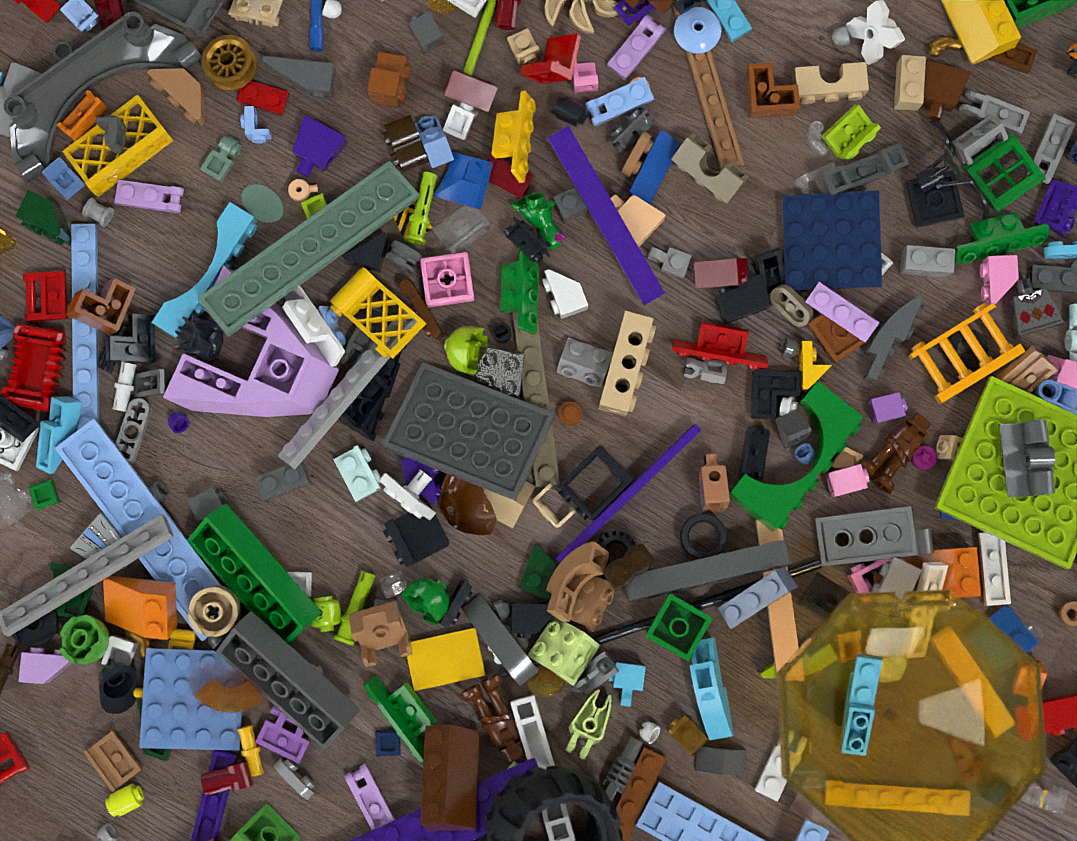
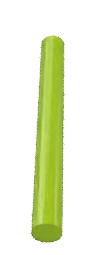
[463,0,497,75]

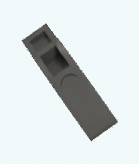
[863,296,924,383]

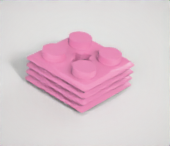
[420,252,474,307]

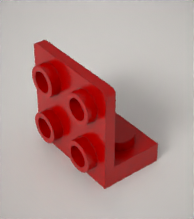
[520,33,581,84]

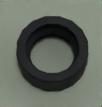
[680,514,727,559]

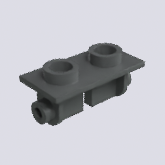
[606,108,654,153]
[571,651,619,694]

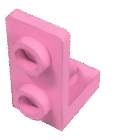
[846,558,893,601]

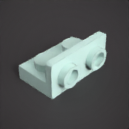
[333,445,382,502]

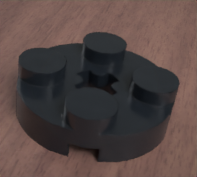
[11,609,60,647]

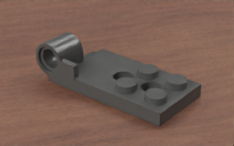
[815,506,934,566]

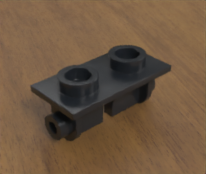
[504,217,550,263]

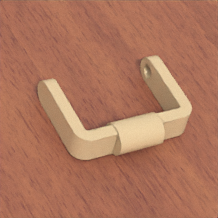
[533,483,577,528]

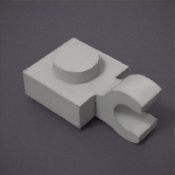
[647,247,692,279]
[684,358,728,384]

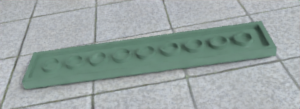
[198,161,419,337]

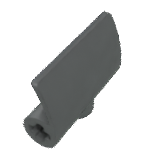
[999,420,1055,497]

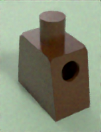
[922,60,971,121]

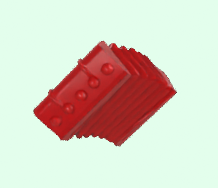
[1,324,67,411]

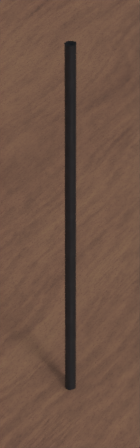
[499,559,822,678]

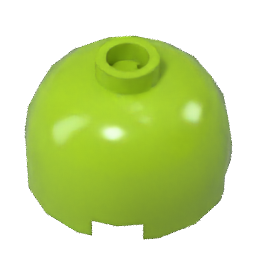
[444,326,488,374]

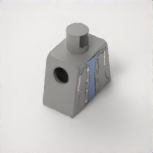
[70,512,129,570]

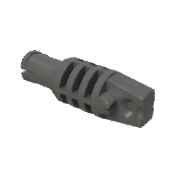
[603,736,643,801]

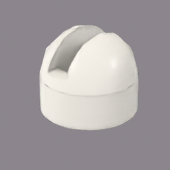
[322,0,341,19]
[639,722,660,744]

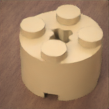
[188,585,242,637]

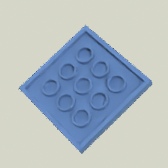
[139,648,244,750]

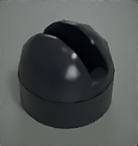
[492,323,512,344]

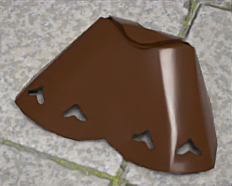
[439,474,497,536]

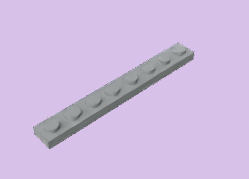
[278,311,417,469]
[0,514,174,637]

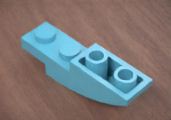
[690,638,734,740]
[841,653,883,756]

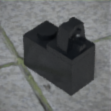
[715,264,772,325]

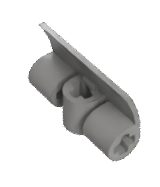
[0,62,42,137]

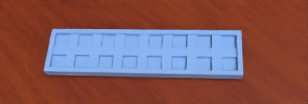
[636,781,766,841]

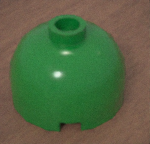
[401,577,450,625]

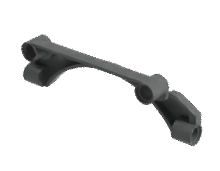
[3,12,202,182]

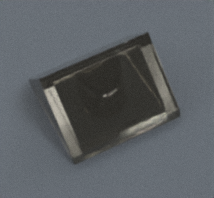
[798,572,858,631]

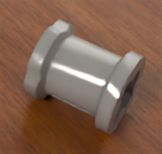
[82,198,114,227]

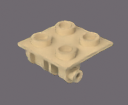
[228,0,283,28]

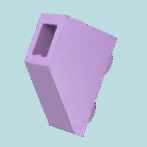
[18,647,72,684]

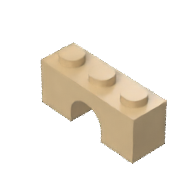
[792,62,869,104]

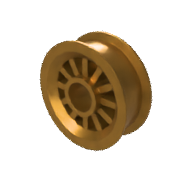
[201,35,257,91]

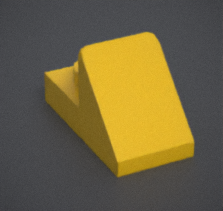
[799,341,832,392]

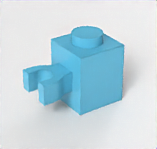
[609,662,646,707]

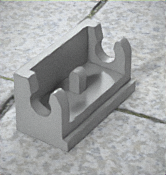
[951,115,1008,166]

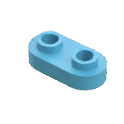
[1044,241,1077,259]

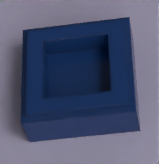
[375,730,401,757]

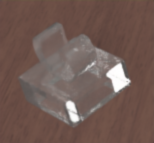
[379,570,408,601]

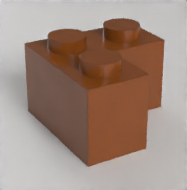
[367,52,411,109]
[745,63,800,118]
[66,278,136,335]

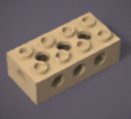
[598,311,656,417]

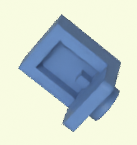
[42,157,85,200]

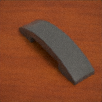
[822,143,910,195]
[462,594,539,686]

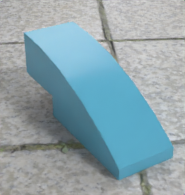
[36,396,82,474]

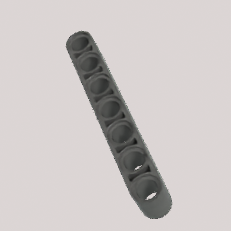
[625,540,793,602]

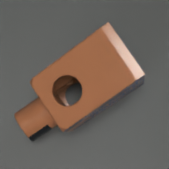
[699,454,730,513]

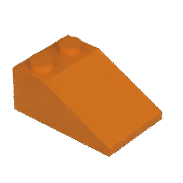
[898,547,981,600]
[103,576,177,640]

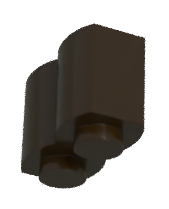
[382,115,429,172]
[604,543,654,591]

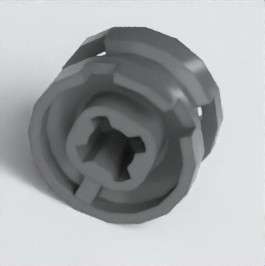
[384,240,423,274]

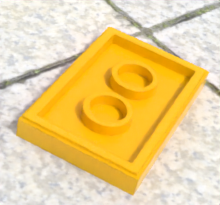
[407,628,486,691]

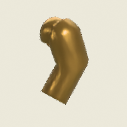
[928,36,962,57]
[125,630,152,658]

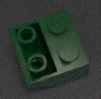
[15,191,71,246]

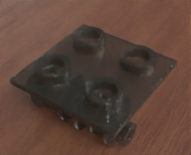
[475,346,525,399]

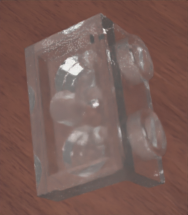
[0,471,34,526]

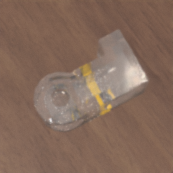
[1017,781,1069,814]

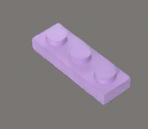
[805,281,879,342]

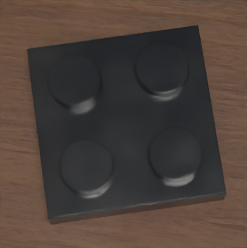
[906,171,965,228]

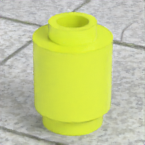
[105,783,145,817]

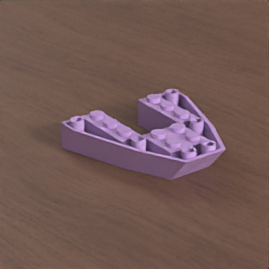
[163,266,339,417]

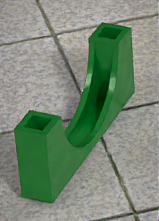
[729,381,863,532]

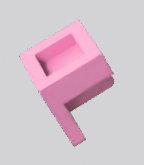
[572,59,598,93]

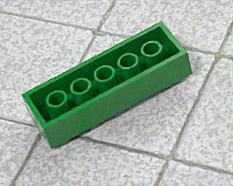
[187,503,322,645]

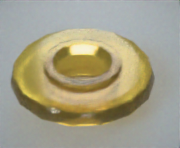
[527,668,566,697]

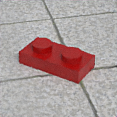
[236,81,290,116]

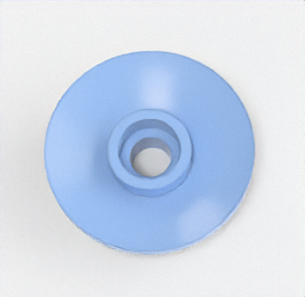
[674,7,721,54]

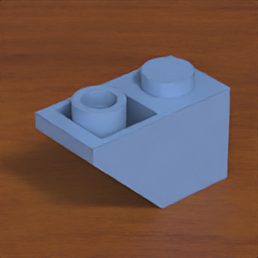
[414,114,454,168]

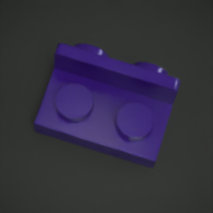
[1034,179,1077,238]

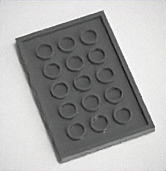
[382,362,555,501]

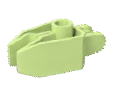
[565,690,611,760]

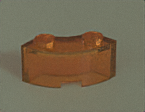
[192,677,264,713]

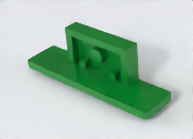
[955,212,1049,265]
[500,242,539,335]
[363,676,437,764]

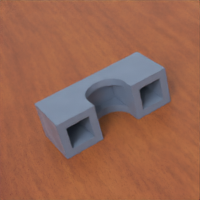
[718,566,798,629]

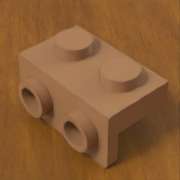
[570,576,614,632]

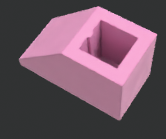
[980,255,1019,306]
[825,464,869,498]

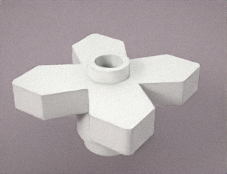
[846,0,905,65]

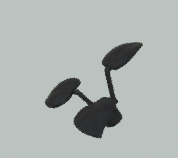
[915,119,990,219]

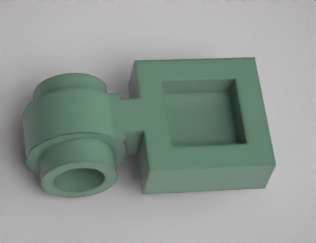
[200,136,242,183]

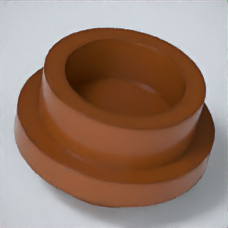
[558,402,582,426]

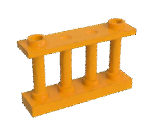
[908,303,1026,405]

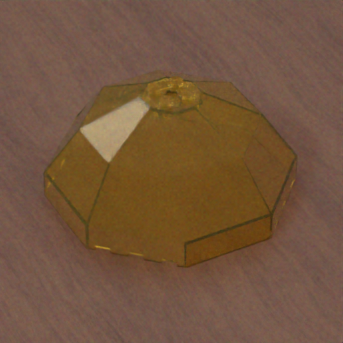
[777,590,1047,841]

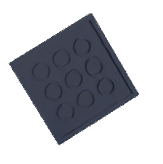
[782,190,882,291]

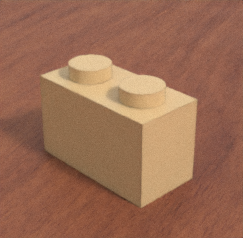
[894,55,926,111]

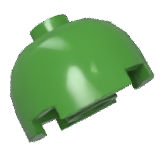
[60,615,110,664]

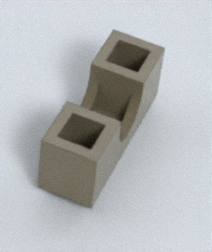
[671,132,749,203]

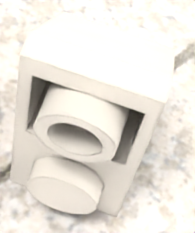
[542,269,588,319]

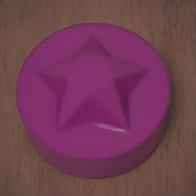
[911,446,937,470]

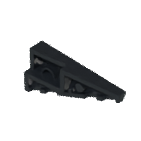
[338,343,408,441]

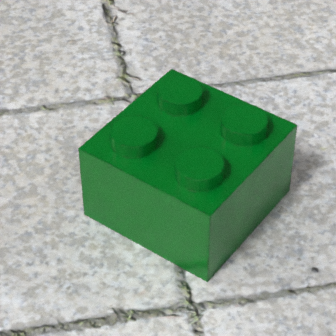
[644,594,713,661]

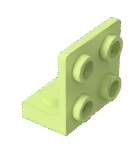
[528,616,601,686]

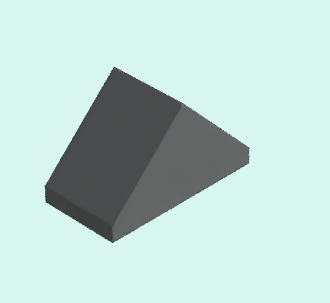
[133,369,171,398]
[775,409,812,449]
[695,746,746,775]

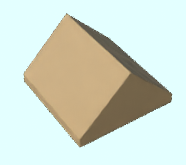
[483,481,536,528]

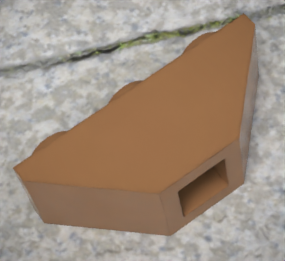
[147,68,205,126]

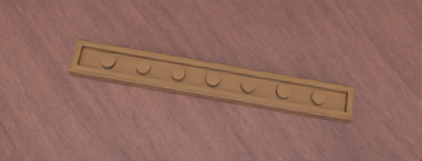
[671,5,744,171]

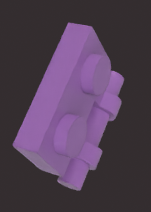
[255,705,311,764]

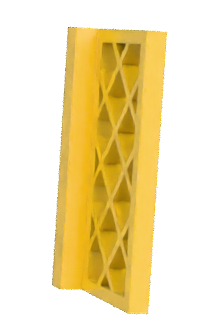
[62,94,174,197]

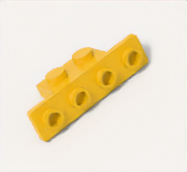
[492,90,536,183]

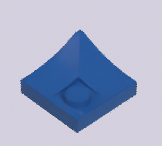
[434,152,493,209]
[967,604,1040,673]

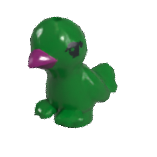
[511,193,566,250]

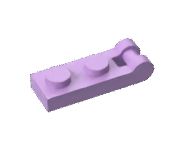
[607,14,666,81]
[114,180,184,213]
[344,763,396,830]

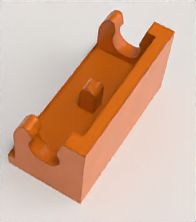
[56,90,108,141]

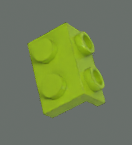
[821,104,881,160]

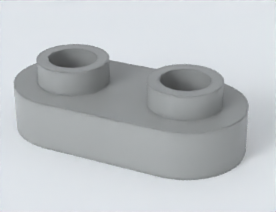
[273,758,315,800]

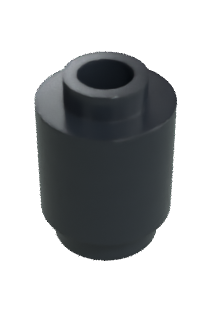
[552,96,589,127]

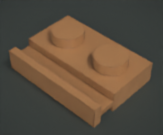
[996,346,1058,393]
[84,730,143,792]

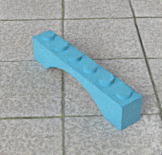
[151,202,258,341]

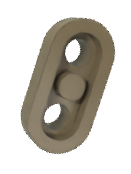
[770,284,813,327]

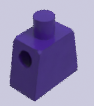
[292,116,347,178]

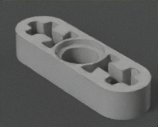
[115,398,152,465]

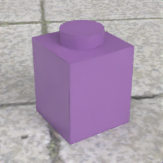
[867,392,907,425]

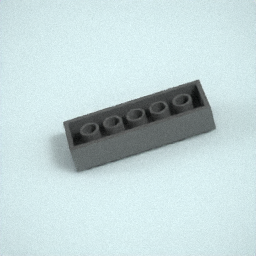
[216,611,361,750]

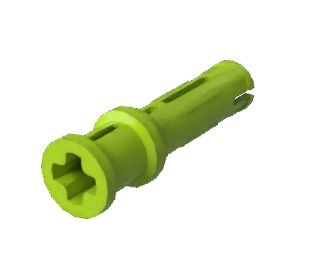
[404,172,438,245]
[333,571,375,646]

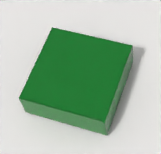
[28,480,61,510]

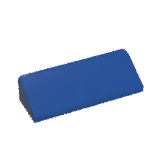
[628,130,681,204]

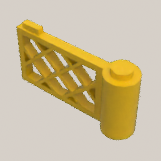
[329,266,426,359]

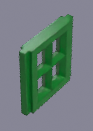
[964,133,1046,212]

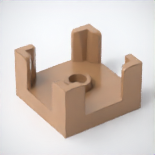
[349,601,412,668]

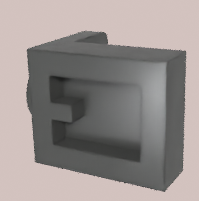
[95,115,127,153]

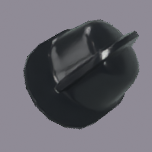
[98,659,138,714]

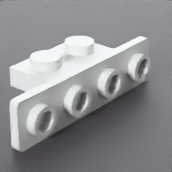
[282,286,345,367]

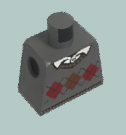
[1008,278,1064,338]

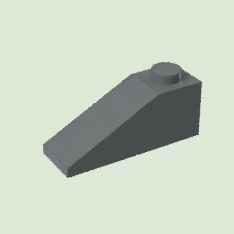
[262,56,336,100]

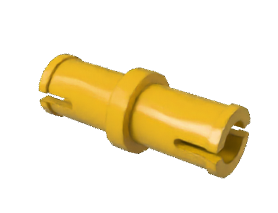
[237,725,264,777]

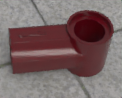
[495,0,521,31]
[201,760,253,795]

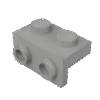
[556,337,613,388]

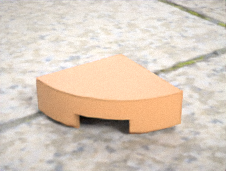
[831,447,864,469]

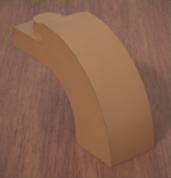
[546,541,609,622]

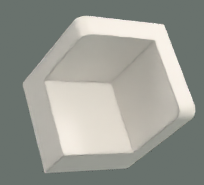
[101,635,138,666]

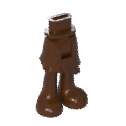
[855,413,931,494]
[460,673,525,762]

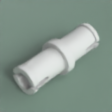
[112,362,137,412]

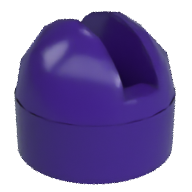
[168,412,189,433]

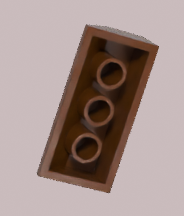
[420,725,480,831]

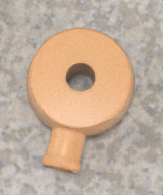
[288,179,318,201]

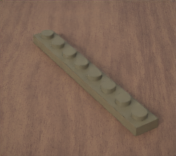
[512,311,560,488]

